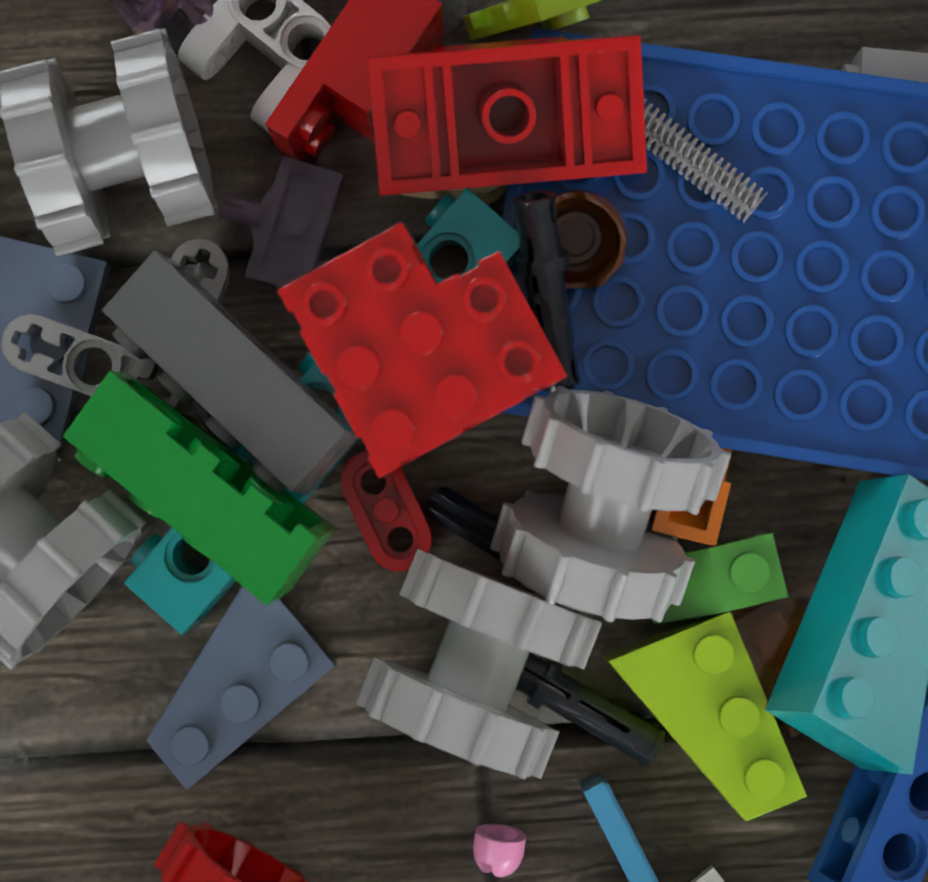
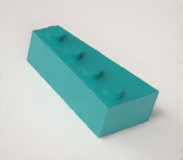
[765,474,928,775]

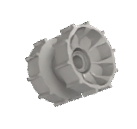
[0,28,218,257]
[490,386,731,622]
[0,412,146,670]
[356,549,602,780]

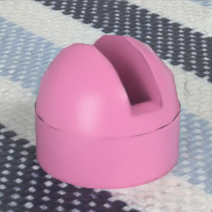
[473,824,526,877]

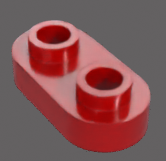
[341,450,432,572]

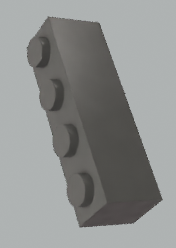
[102,250,359,494]

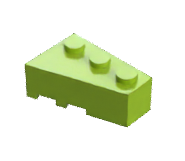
[603,611,807,822]

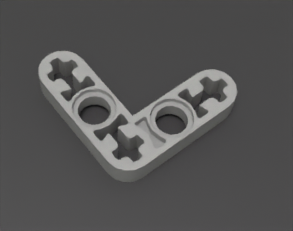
[1,239,231,409]

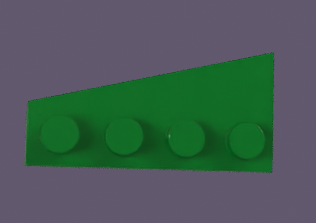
[63,371,336,606]

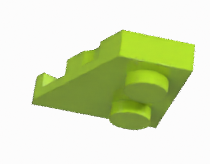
[462,0,602,40]

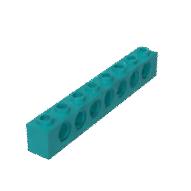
[124,188,521,635]

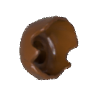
[555,189,628,289]

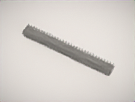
[560,35,768,223]

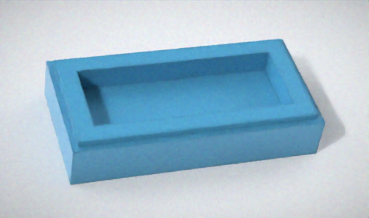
[579,773,659,882]

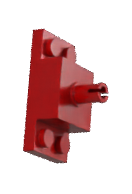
[265,0,444,167]
[367,34,647,196]

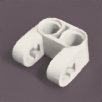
[178,0,331,134]

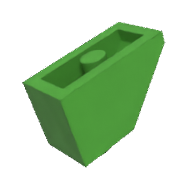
[651,533,788,625]

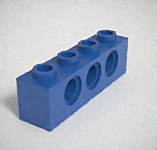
[807,684,928,882]

